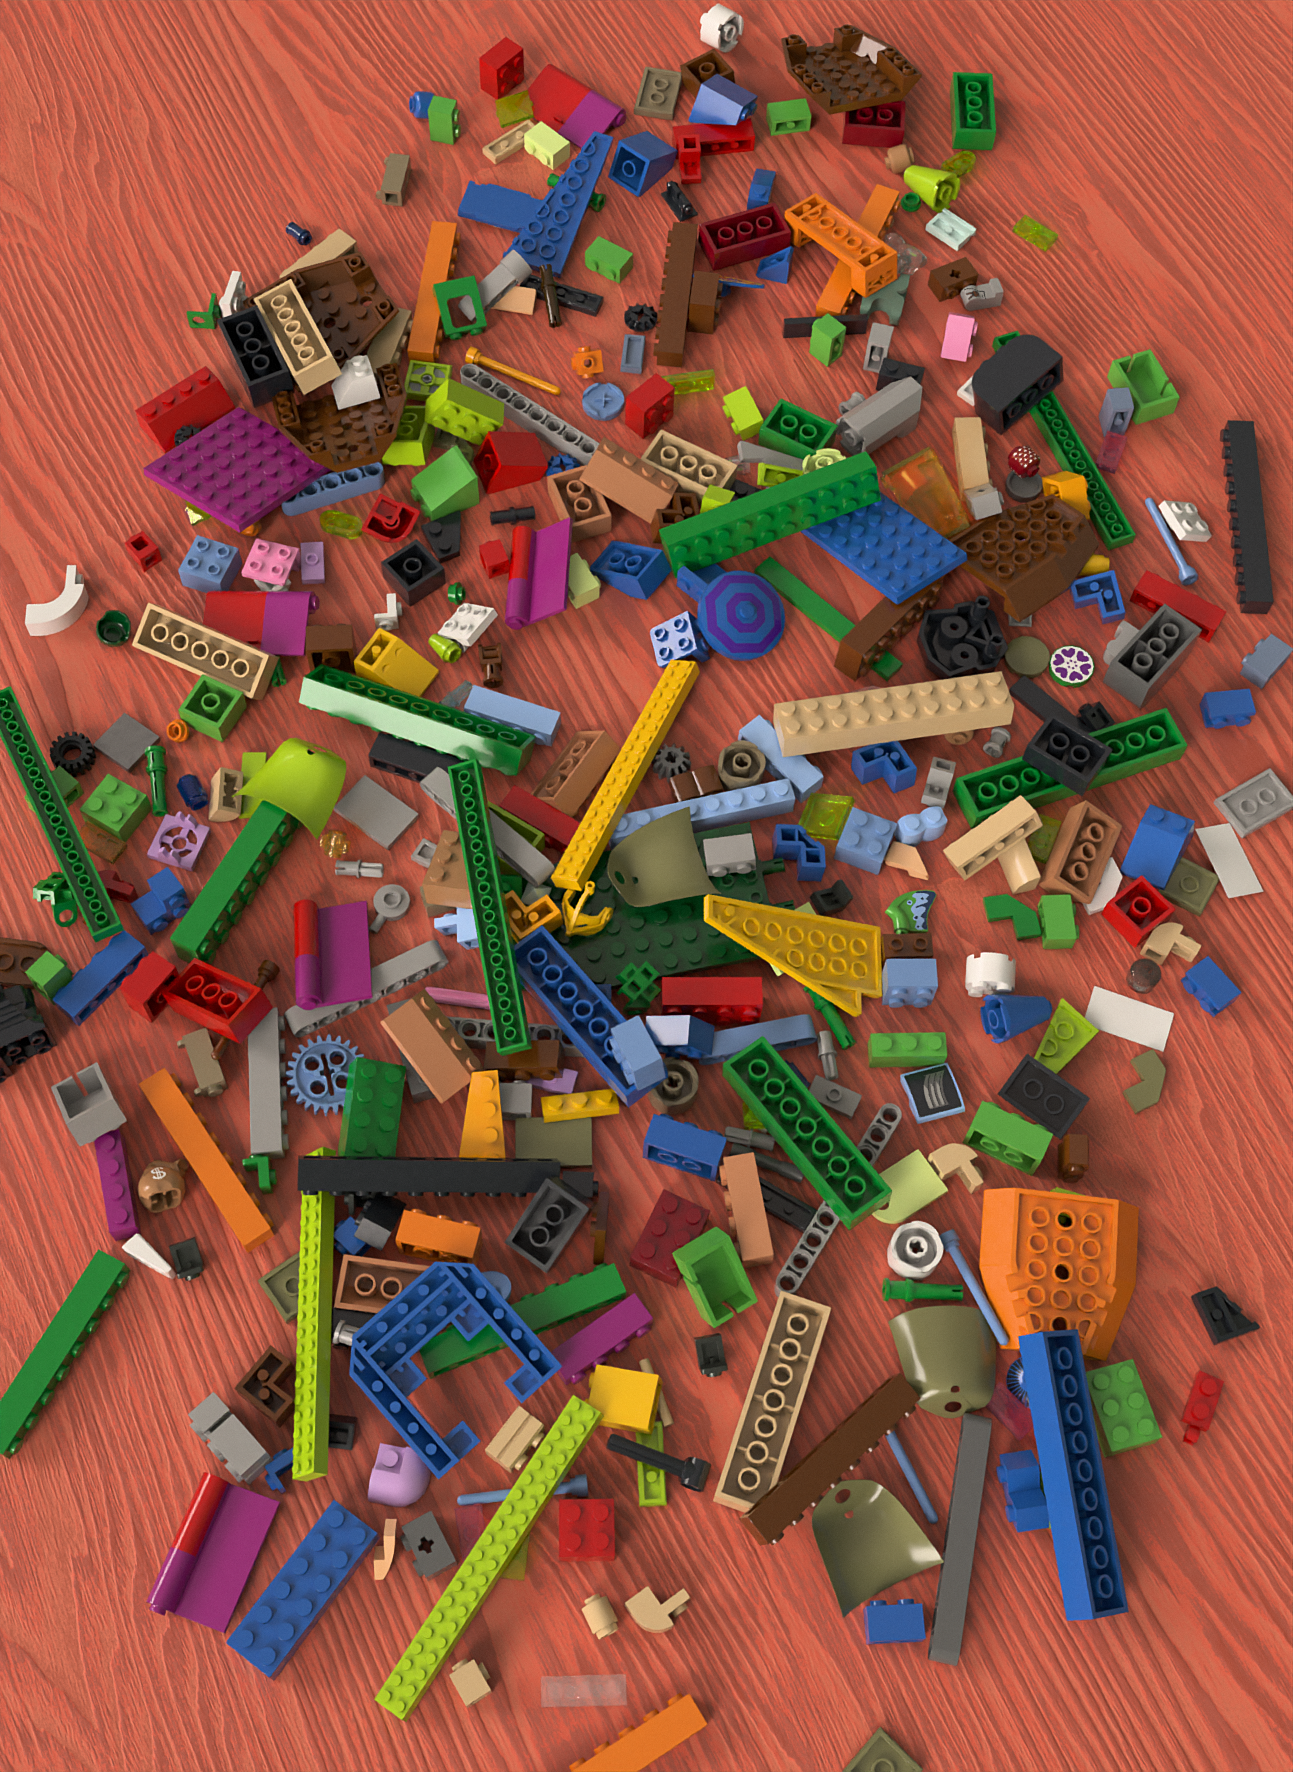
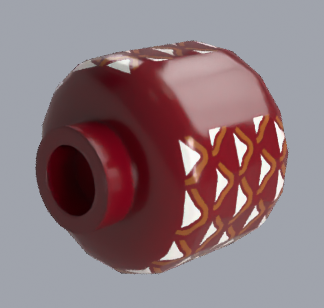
[1008,446,1040,479]

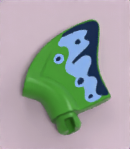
[885,890,936,934]

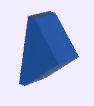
[756,246,794,284]

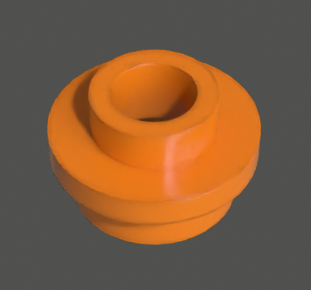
[167,719,189,743]

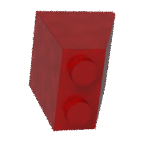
[473,431,548,494]

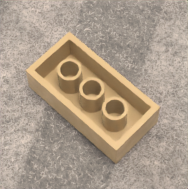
[641,430,738,505]

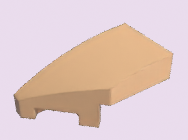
[884,841,929,880]
[374,1519,397,1580]

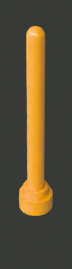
[465,346,561,395]

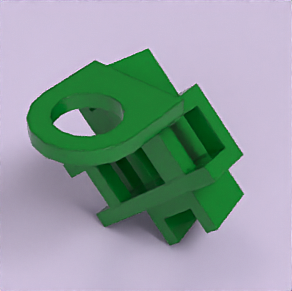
[33,872,78,927]
[615,961,661,1015]

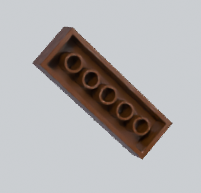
[834,575,945,682]

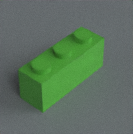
[867,1032,947,1067]

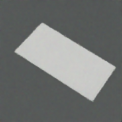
[1195,823,1264,898]
[1085,986,1174,1052]

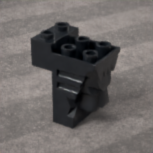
[0,983,57,1083]

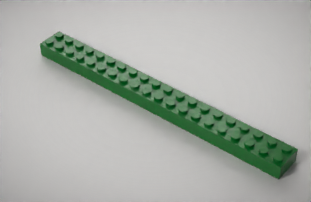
[992,331,1136,551]
[0,686,124,943]
[448,759,532,1056]

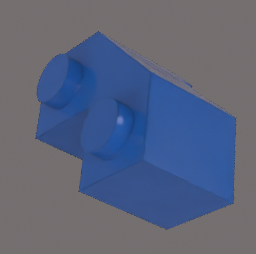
[772,824,826,882]
[996,1449,1049,1533]

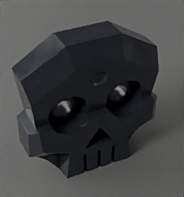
[917,596,1008,680]

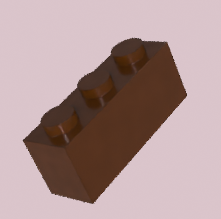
[483,1039,565,1082]

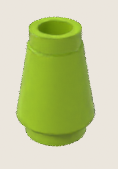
[428,634,462,663]

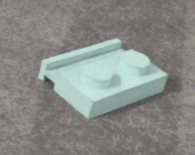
[925,208,976,251]

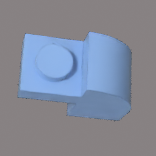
[434,907,479,950]

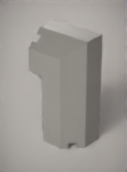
[836,377,923,456]

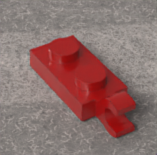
[1180,1370,1224,1446]

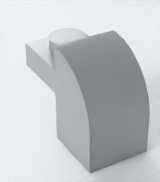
[921,757,956,809]

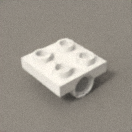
[219,271,249,318]
[1159,500,1212,542]
[437,603,498,652]

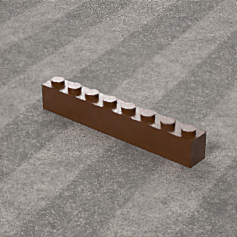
[653,222,698,368]
[739,1373,921,1546]

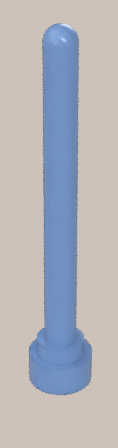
[1145,498,1199,586]
[939,1229,1009,1346]
[884,1431,938,1524]
[457,1474,589,1506]

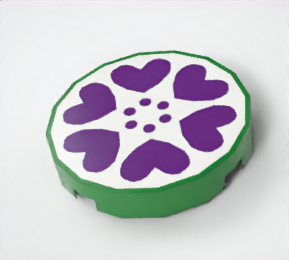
[1049,645,1095,688]

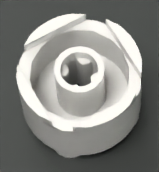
[700,3,744,52]
[965,953,1016,997]
[887,1221,943,1281]

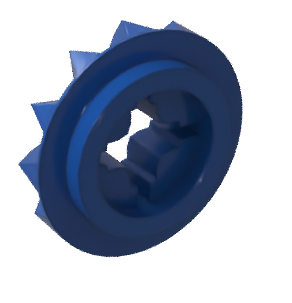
[546,453,580,476]

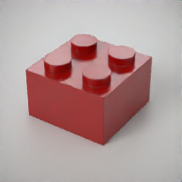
[479,37,524,100]
[625,373,675,439]
[1101,875,1176,948]
[120,951,179,1023]
[559,1499,615,1562]

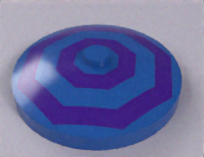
[697,571,785,661]

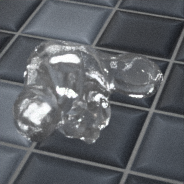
[884,233,928,275]

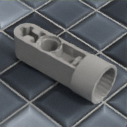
[458,250,532,323]

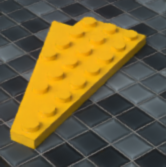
[704,894,882,1017]

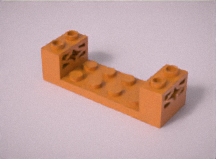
[784,193,897,298]

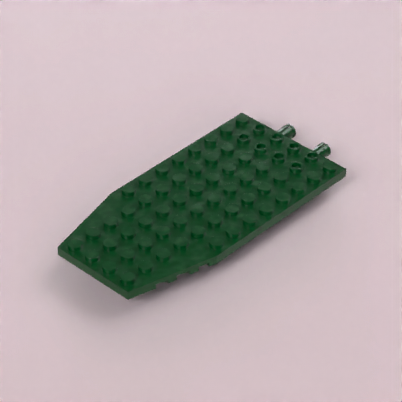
[512,822,795,991]

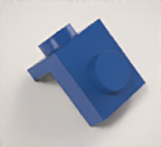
[264,1448,293,1494]

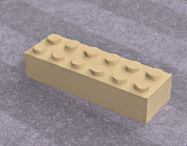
[254,279,342,394]
[132,603,279,700]

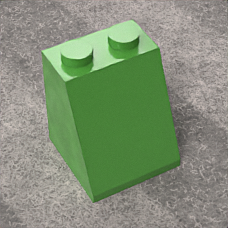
[410,445,480,521]

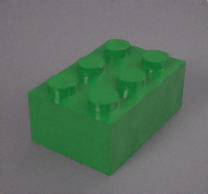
[758,398,838,460]

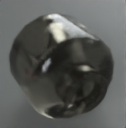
[1126,958,1161,994]

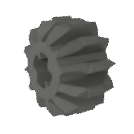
[652,743,691,784]

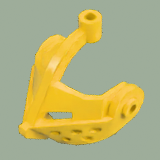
[562,881,613,937]

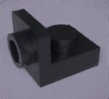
[1075,701,1116,732]

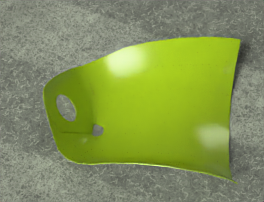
[232,738,346,839]

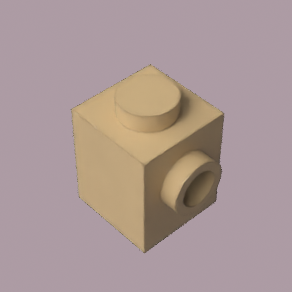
[449,1658,492,1708]

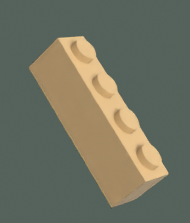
[279,229,358,279]
[367,308,413,384]
[952,417,992,501]
[943,795,1043,881]

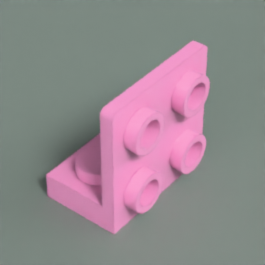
[241,538,301,586]

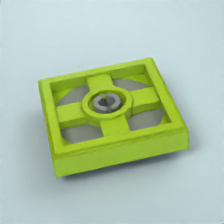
[404,360,453,401]

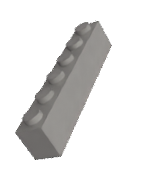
[248,1007,289,1159]

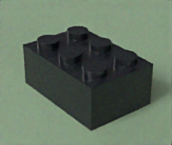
[1022,713,1113,796]
[998,1054,1090,1140]
[504,1174,596,1273]

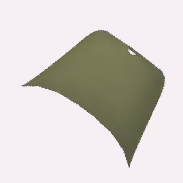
[608,807,721,907]
[812,1479,944,1618]

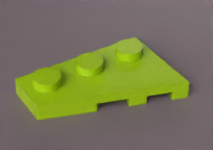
[1034,998,1099,1074]

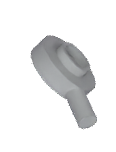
[369,884,410,934]

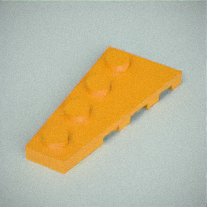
[459,1070,506,1158]

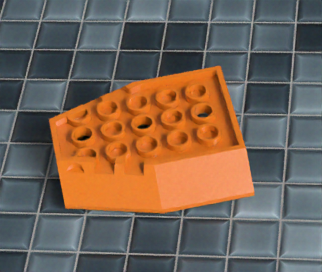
[979,1188,1139,1362]

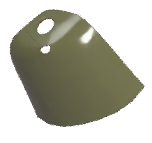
[888,1306,996,1418]

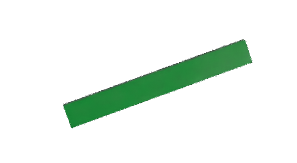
[754,556,903,681]

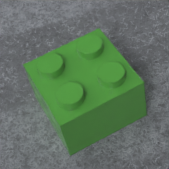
[178,674,247,742]
[79,774,152,844]

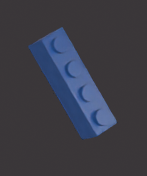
[52,930,149,1026]

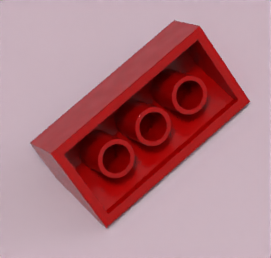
[135,366,236,453]

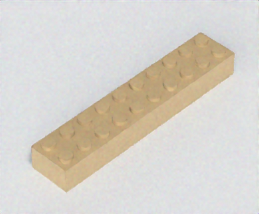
[773,671,1014,757]

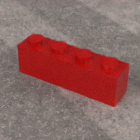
[672,118,755,159]
[1129,570,1227,643]
[499,785,581,856]

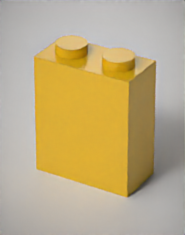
[584,1365,663,1435]

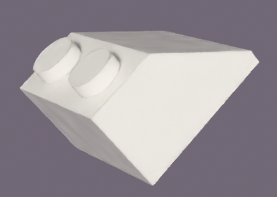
[331,355,380,410]

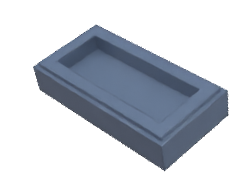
[620,334,646,374]

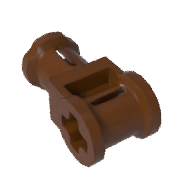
[478,643,504,688]

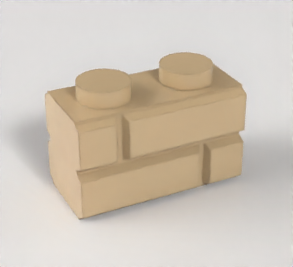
[485,1406,545,1473]

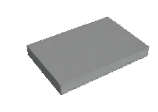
[1214,768,1293,838]
[334,775,419,850]

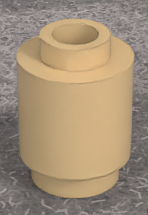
[581,1593,619,1640]

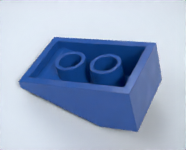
[590,540,672,600]
[1120,804,1195,891]

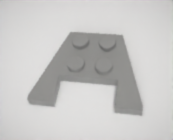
[737,441,804,489]

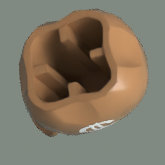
[138,1158,188,1213]

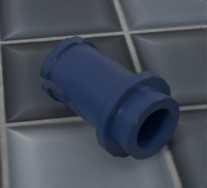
[286,222,312,245]

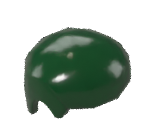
[96,610,131,647]

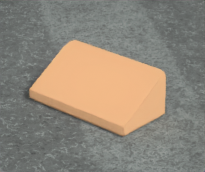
[492,286,537,315]

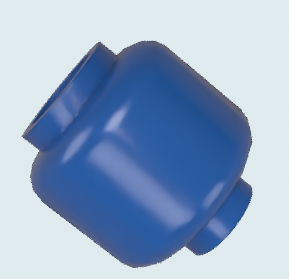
[409,91,435,119]

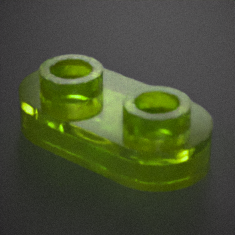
[940,151,976,178]
[319,510,363,539]

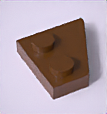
[590,1192,609,1265]

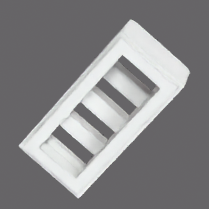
[122,1233,176,1279]

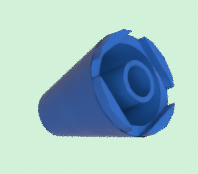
[980,994,1052,1044]

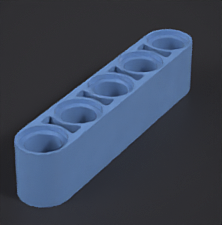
[281,462,385,516]
[698,1014,817,1065]

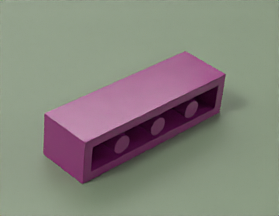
[94,1129,142,1241]
[551,1293,653,1386]

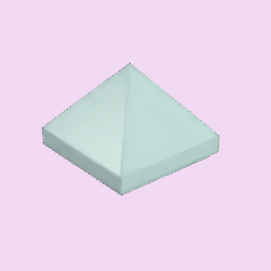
[521,882,552,906]

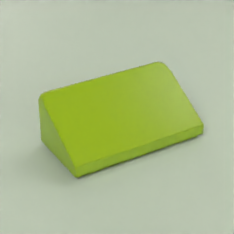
[757,463,804,487]

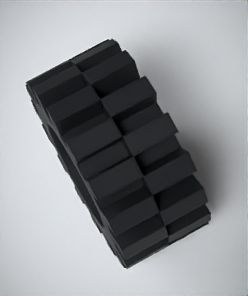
[49,731,96,778]

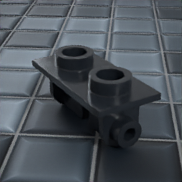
[661,181,698,222]

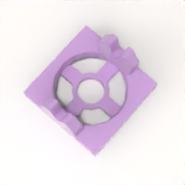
[147,811,211,872]

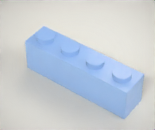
[464,685,561,746]
[738,715,824,803]

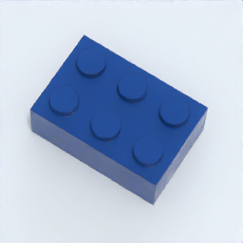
[643,1114,727,1182]

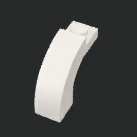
[25,565,89,636]

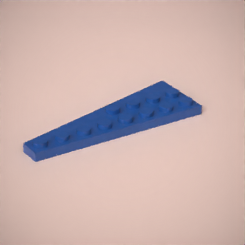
[503,131,613,278]

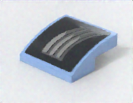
[900,1063,965,1124]

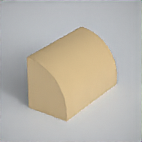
[208,767,243,822]
[998,838,1041,895]

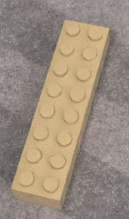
[713,1291,831,1513]

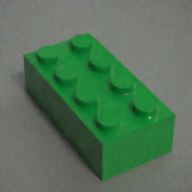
[950,72,996,150]
[337,1057,406,1156]

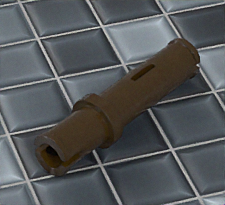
[539,264,562,328]

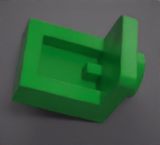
[242,1154,277,1195]

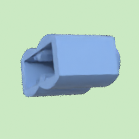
[894,806,948,847]

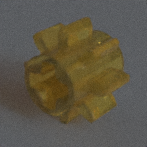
[319,830,351,858]

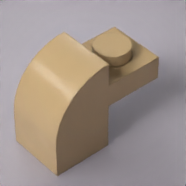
[1140,923,1202,965]
[927,1143,984,1194]
[625,1586,690,1633]

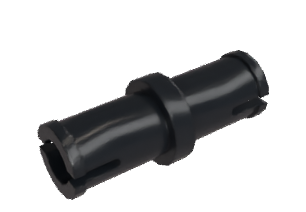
[489,506,535,526]

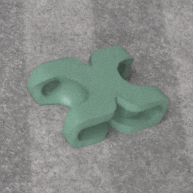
[859,273,910,326]

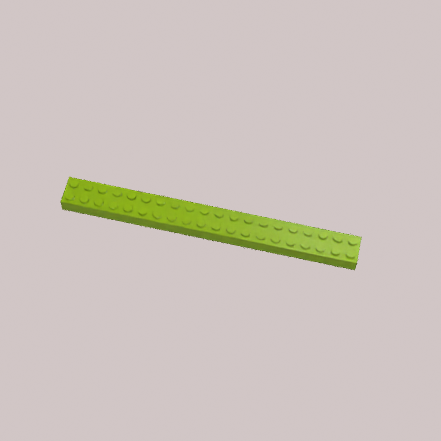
[292,1147,336,1482]
[374,1395,604,1722]

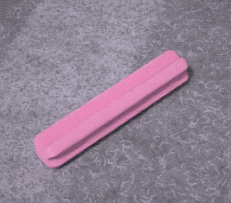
[425,987,490,1010]

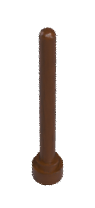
[211,960,280,1060]

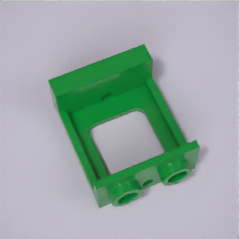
[432,275,487,341]

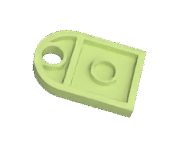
[872,1149,948,1224]

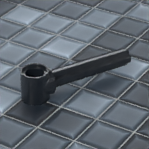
[606,1434,711,1492]

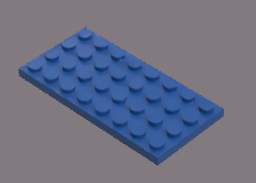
[800,492,967,605]

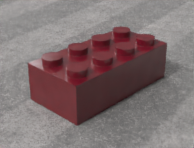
[698,202,791,271]

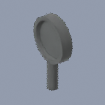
[1005,471,1043,503]

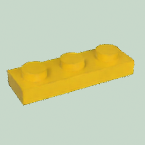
[541,1089,619,1123]

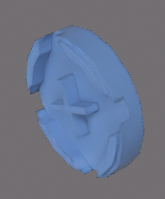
[582,382,625,421]

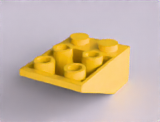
[354,628,439,697]

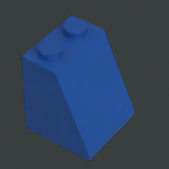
[688,74,758,125]
[608,131,678,197]

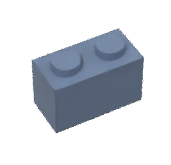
[1098,387,1134,437]
[1240,633,1293,689]

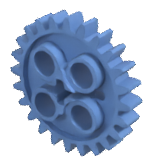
[286,1034,364,1116]

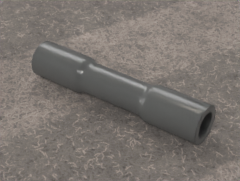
[729,1142,804,1183]

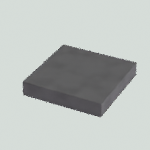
[93,712,161,773]

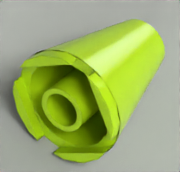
[904,165,960,213]

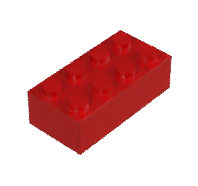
[162,958,273,1044]
[661,977,763,1026]

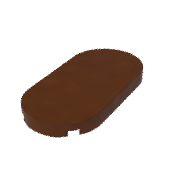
[0,937,52,989]

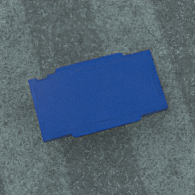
[458,181,542,233]

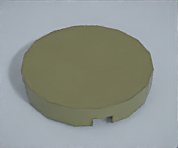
[1004,636,1050,678]

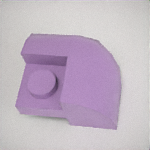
[368,1443,432,1507]

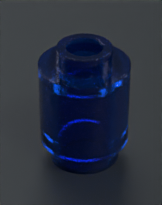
[176,774,208,811]

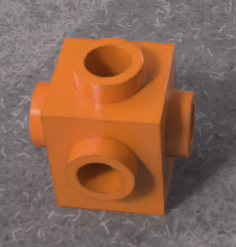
[571,346,604,378]

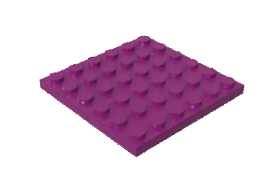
[143,407,330,532]

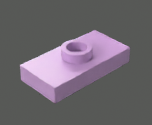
[301,542,325,585]
[526,1068,578,1095]

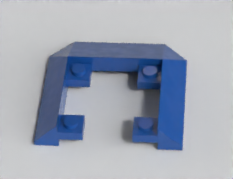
[349,1262,562,1479]

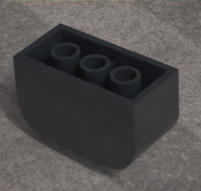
[217,305,294,408]
[972,335,1064,435]

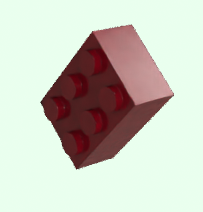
[842,101,906,148]
[629,1189,710,1288]

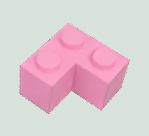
[941,312,978,362]

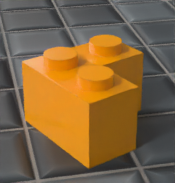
[1042,471,1091,520]
[505,890,563,943]

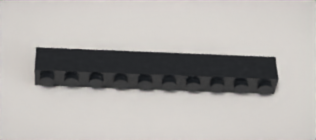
[1220,420,1274,614]
[297,1155,561,1197]

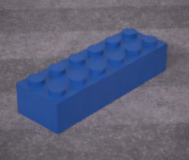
[225,1500,380,1681]

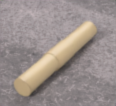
[639,1358,674,1428]

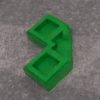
[983,894,1042,940]

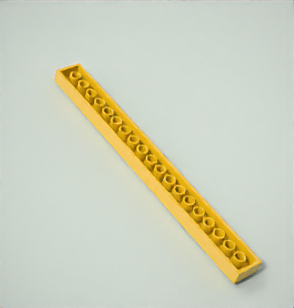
[551,660,700,891]

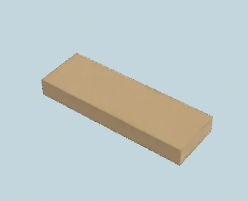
[482,119,535,165]

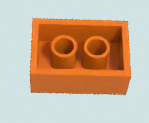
[395,1209,483,1266]

